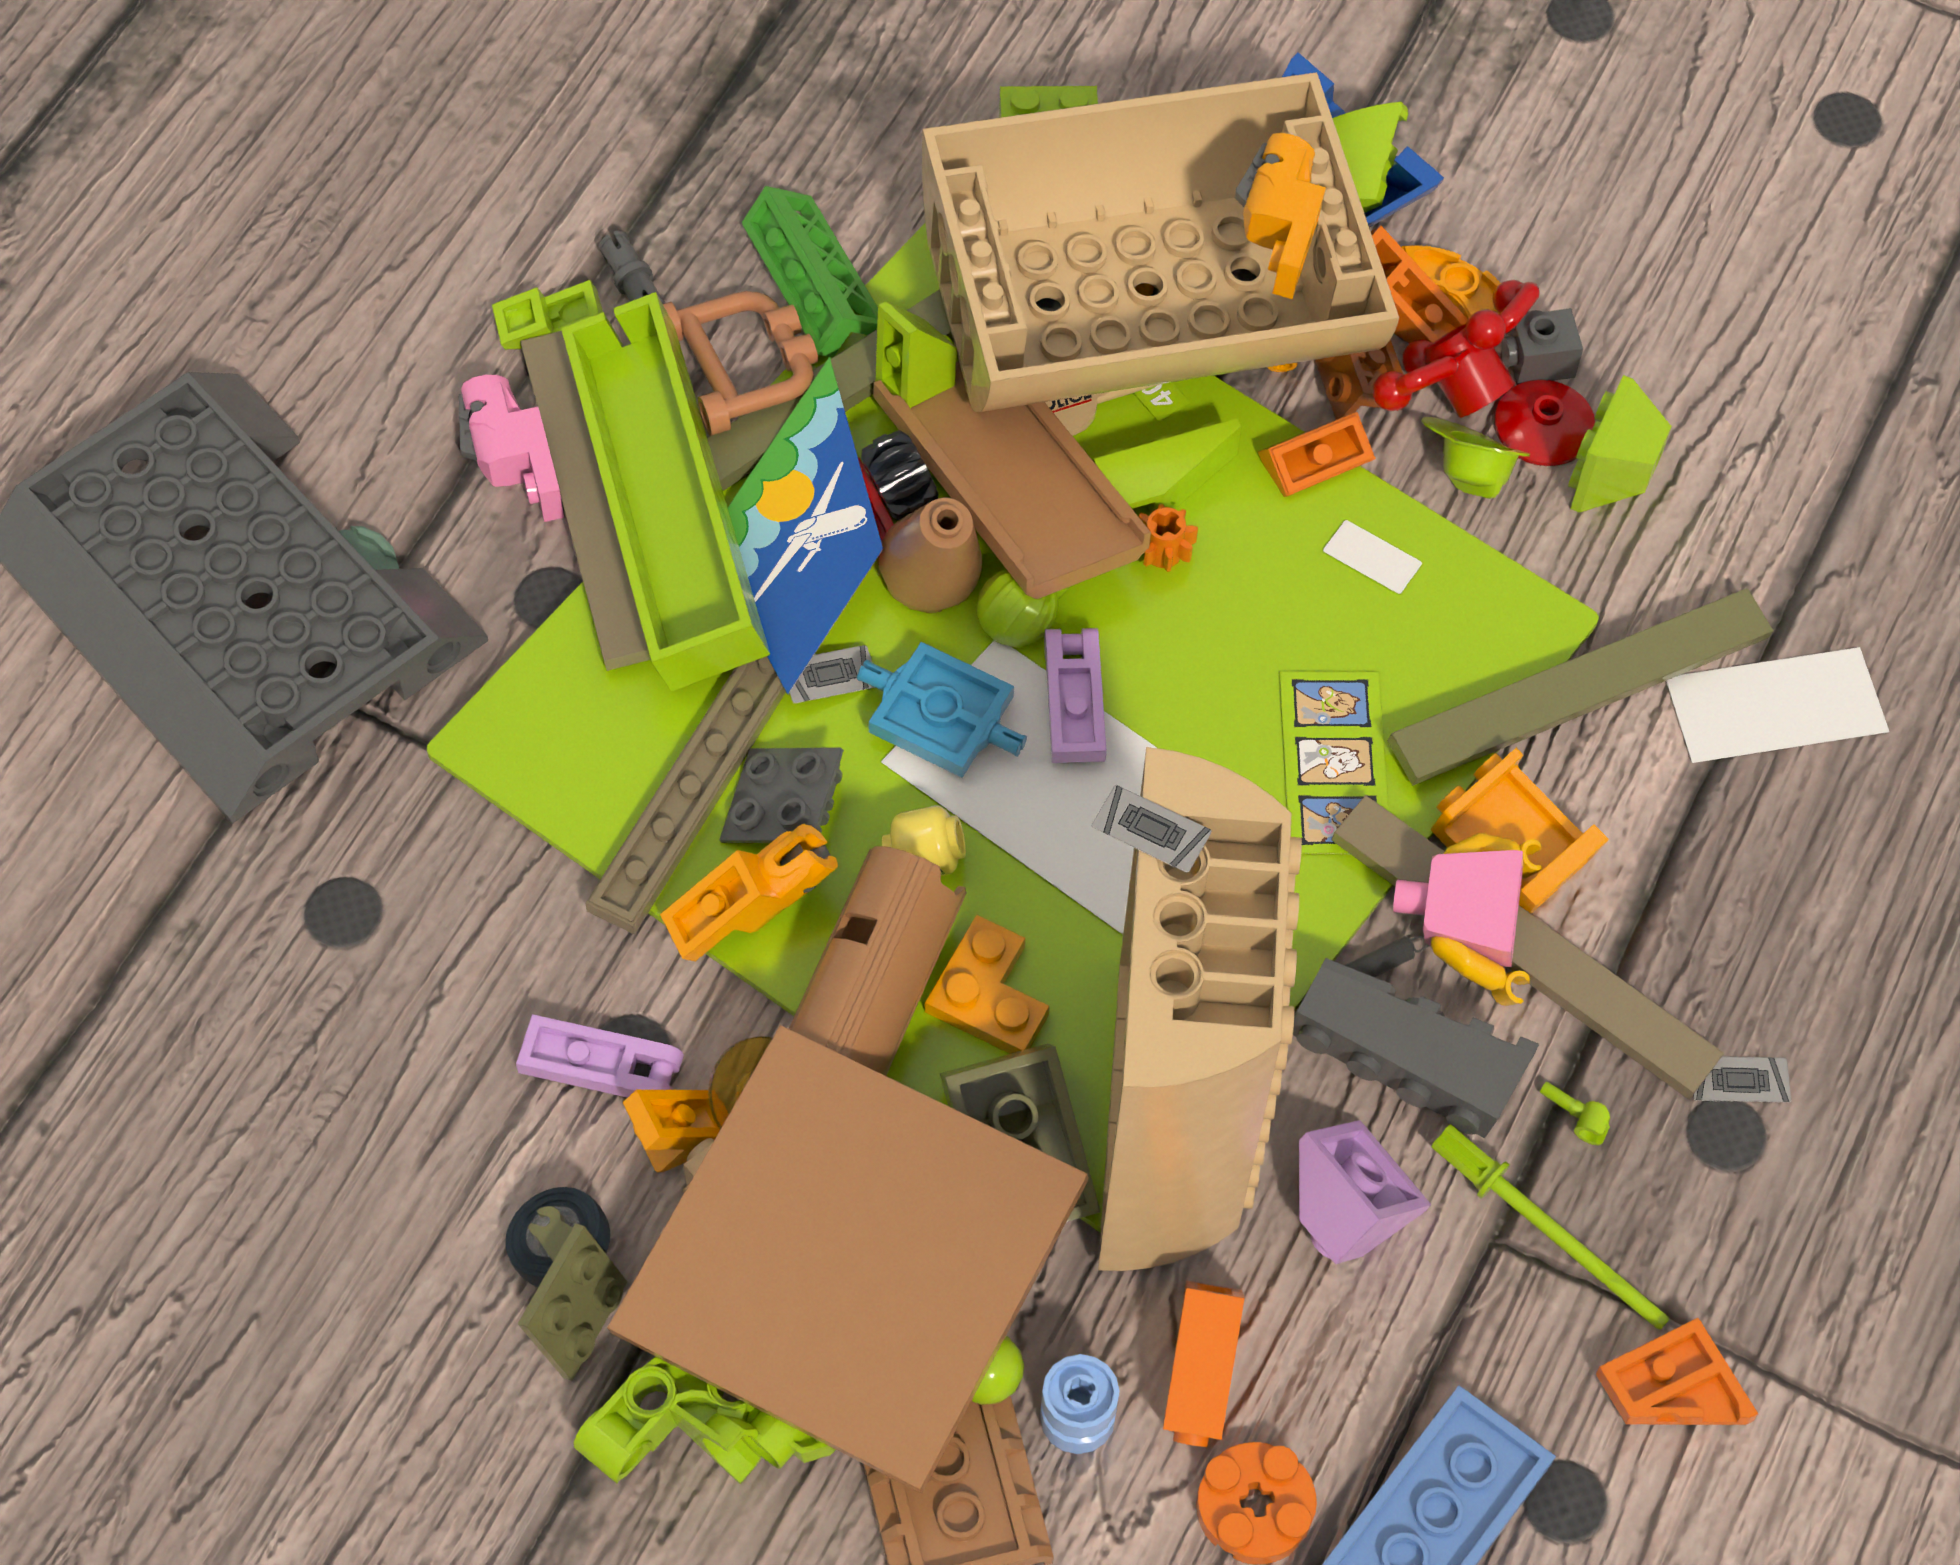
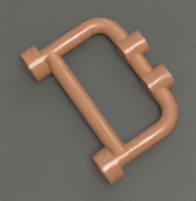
[663,291,818,436]

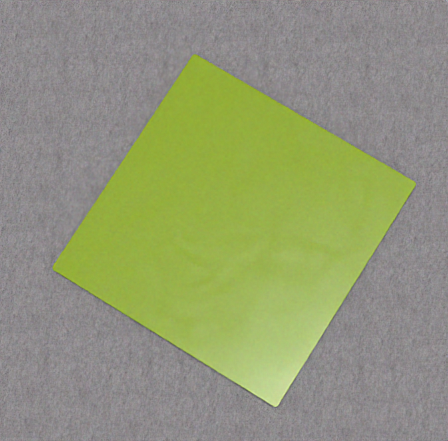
[427,223,1599,1233]

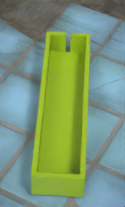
[561,292,770,692]

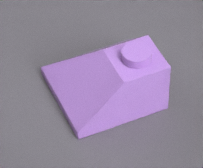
[1299,1120,1431,1264]

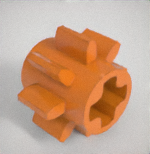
[1138,504,1198,572]

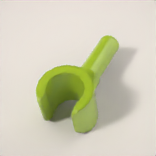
[1540,1082,1610,1146]

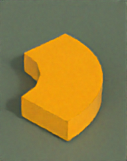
[1401,245,1501,319]

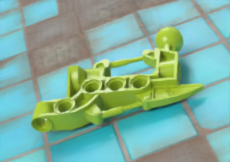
[573,1336,1024,1484]

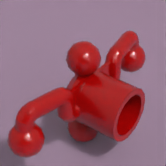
[1372,280,1540,418]

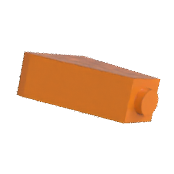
[1163,1280,1245,1447]

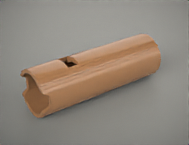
[789,846,967,1076]

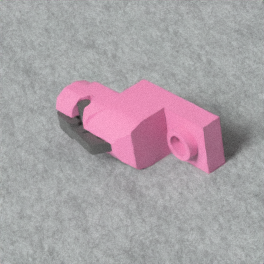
[458,375,564,522]

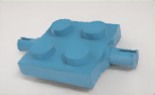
[857,642,1027,778]

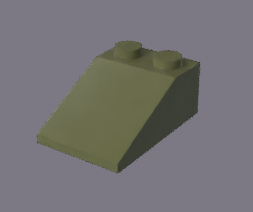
[940,1043,1100,1222]

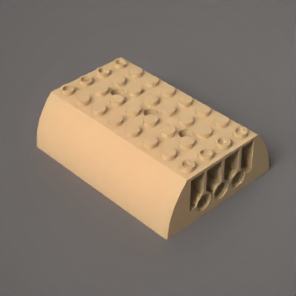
[922,72,1399,412]
[1098,747,1302,1271]

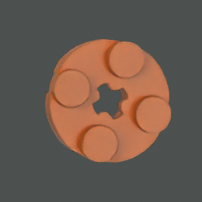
[1196,1442,1317,1565]

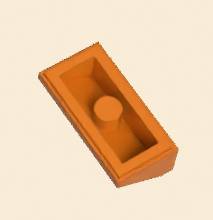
[1258,412,1376,497]

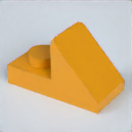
[623,1089,727,1173]

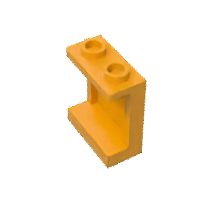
[1430,747,1609,914]

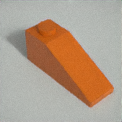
[1370,225,1468,344]

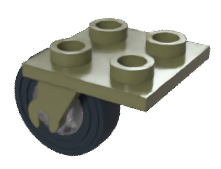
[505,1187,628,1381]

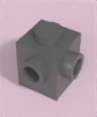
[1501,308,1583,385]

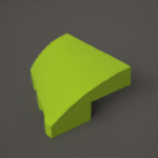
[1332,102,1408,213]

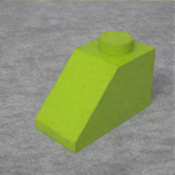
[875,301,958,408]

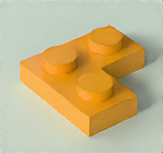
[925,915,1049,1054]

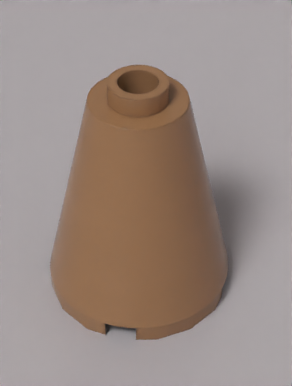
[878,498,982,613]

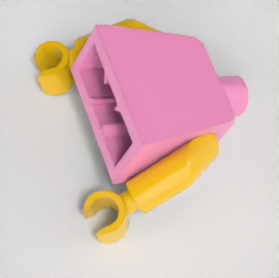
[1393,833,1543,1006]

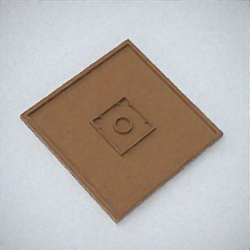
[607,1025,1089,1494]

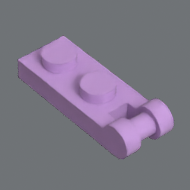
[1044,628,1106,763]
[516,1014,684,1098]

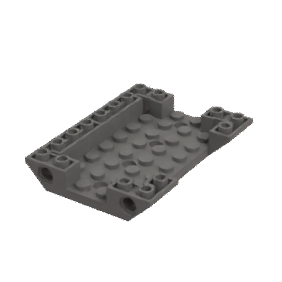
[0,372,488,824]

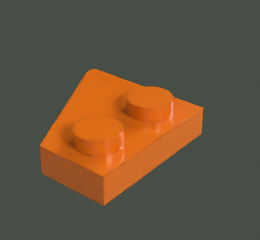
[1596,1318,1758,1425]

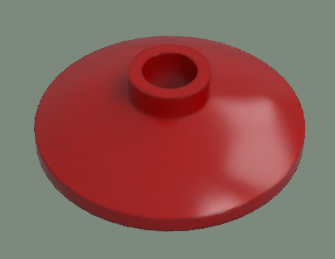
[1494,380,1595,466]

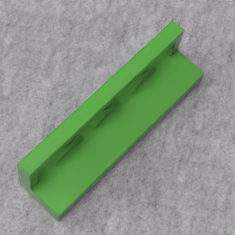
[742,186,878,358]

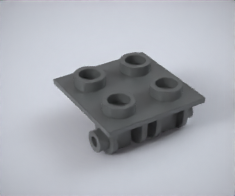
[720,747,844,843]

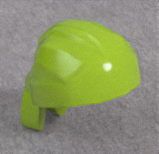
[976,569,1070,648]

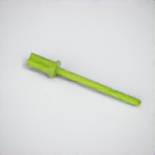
[1431,1124,1669,1330]

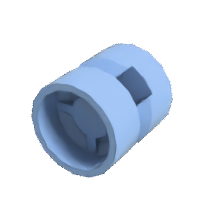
[1040,1354,1120,1454]

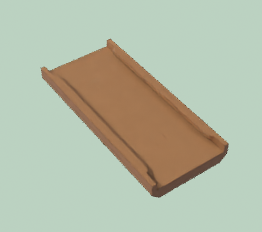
[873,361,1151,599]
[863,1396,1054,1565]

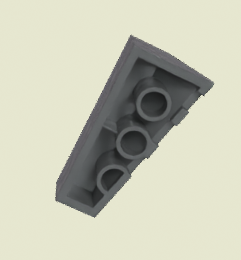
[1293,958,1539,1138]

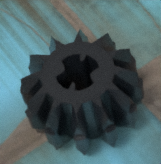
[861,430,939,521]

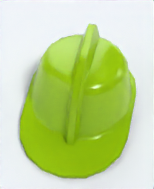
[1421,417,1530,499]

